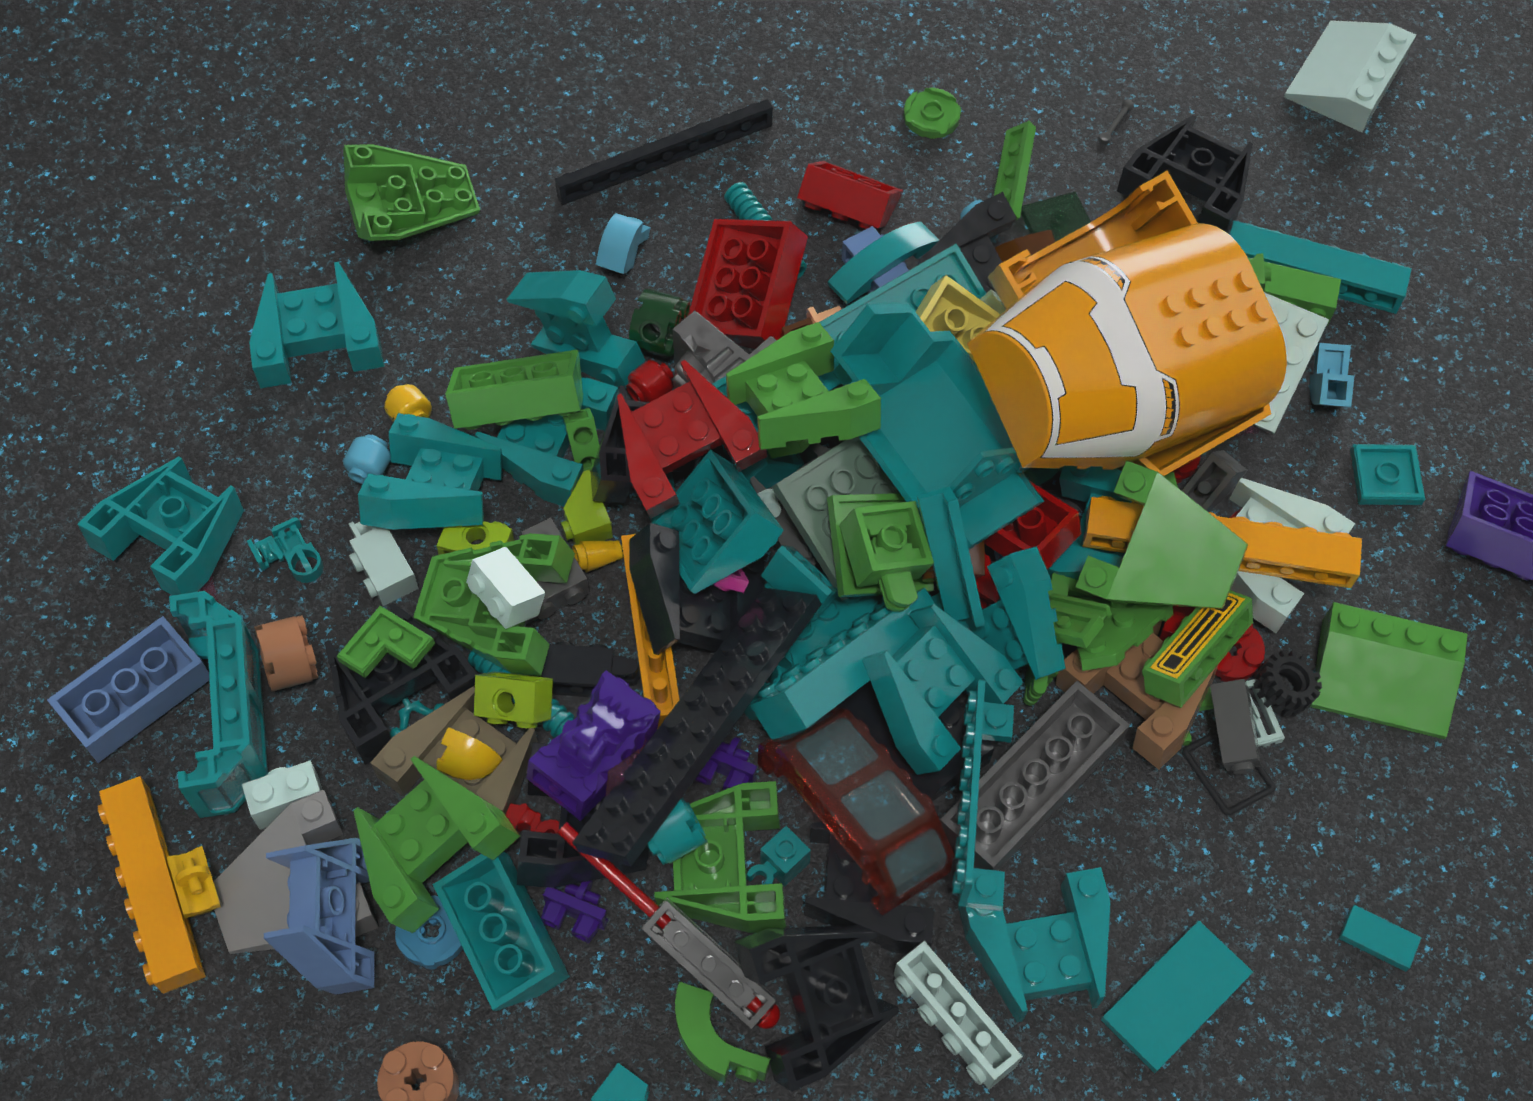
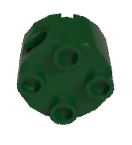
[629,288,690,358]

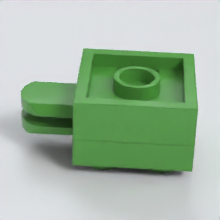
[839,501,934,612]

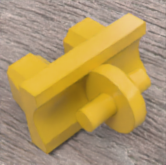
[166,846,221,919]

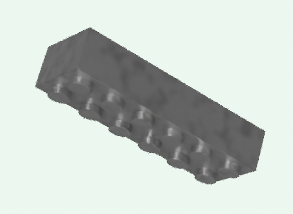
[937,681,1130,871]

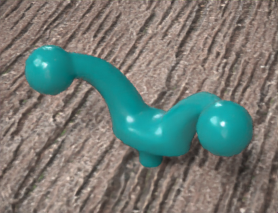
[390,697,444,738]

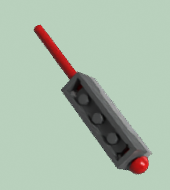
[557,822,780,1029]

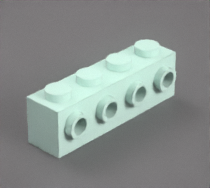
[893,941,1023,1090]

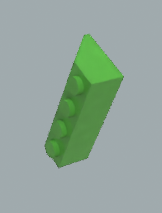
[445,350,583,430]

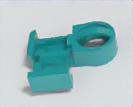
[247,517,324,583]

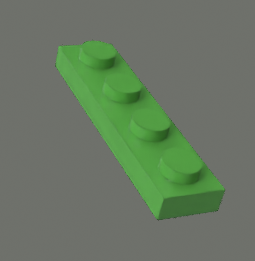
[994,121,1036,220]

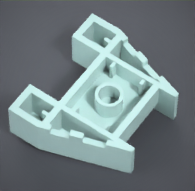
[1230,478,1355,633]

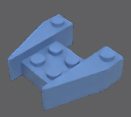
[264,838,374,994]

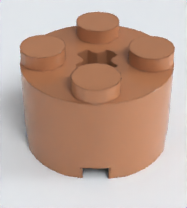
[254,615,318,692]
[377,1041,459,1101]

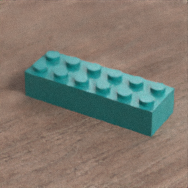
[750,587,935,740]

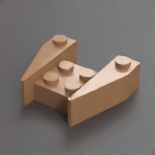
[1056,620,1218,770]

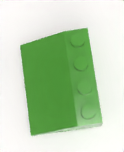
[1310,602,1467,739]

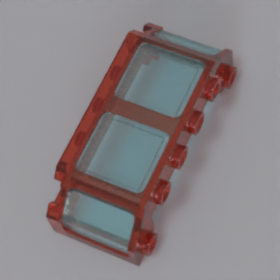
[758,707,954,915]

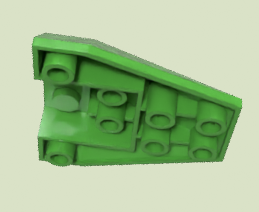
[343,144,480,241]

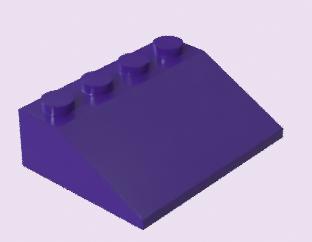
[1446,471,1533,580]

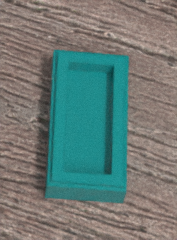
[1338,905,1422,972]

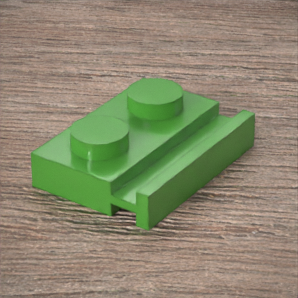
[1050,593,1112,648]

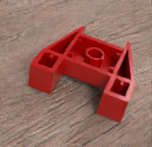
[617,360,767,519]

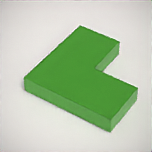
[337,606,435,678]

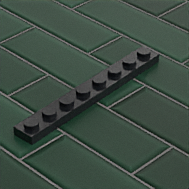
[555,99,773,205]

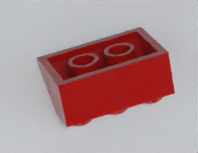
[797,161,903,229]

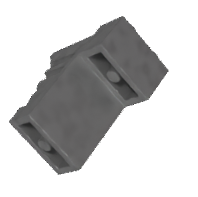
[673,311,777,389]

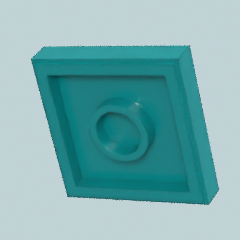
[1350,444,1425,505]

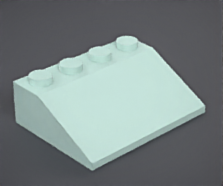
[1284,21,1416,132]

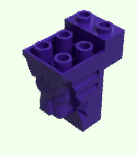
[526,670,661,821]

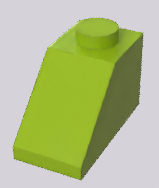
[560,470,613,545]

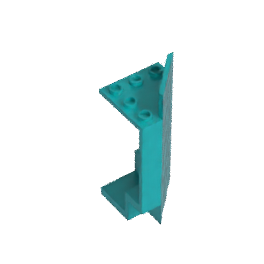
[830,303,1045,549]

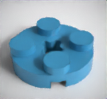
[395,895,463,970]

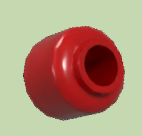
[626,360,674,402]

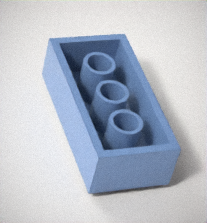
[47,616,209,763]

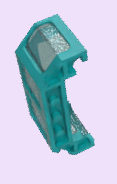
[169,591,268,818]

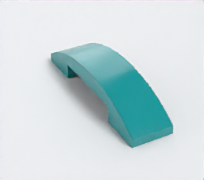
[828,222,939,304]

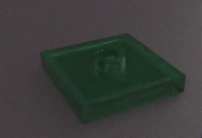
[1021,191,1091,242]

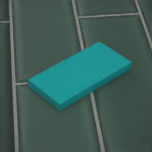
[1101,921,1253,1074]

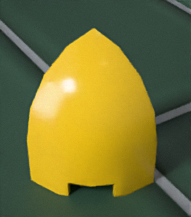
[436,727,502,780]

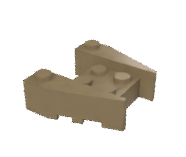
[370,687,538,844]

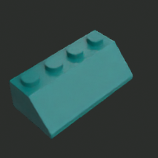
[433,852,570,1011]

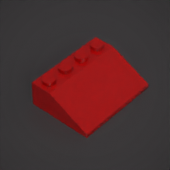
[688,219,808,349]

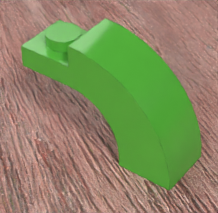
[675,981,770,1084]

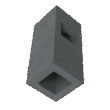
[1210,679,1262,774]

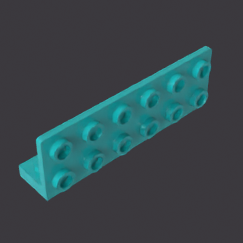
[952,679,1014,911]

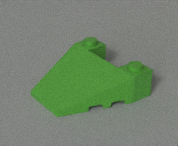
[1075,461,1248,609]
[413,533,575,676]

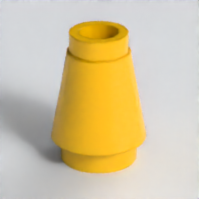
[572,540,623,573]

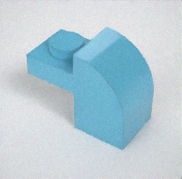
[595,213,651,274]
[1310,343,1354,407]

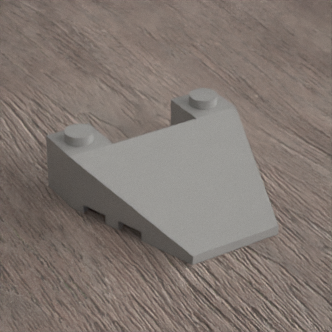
[213,790,379,954]

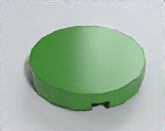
[903,88,961,139]

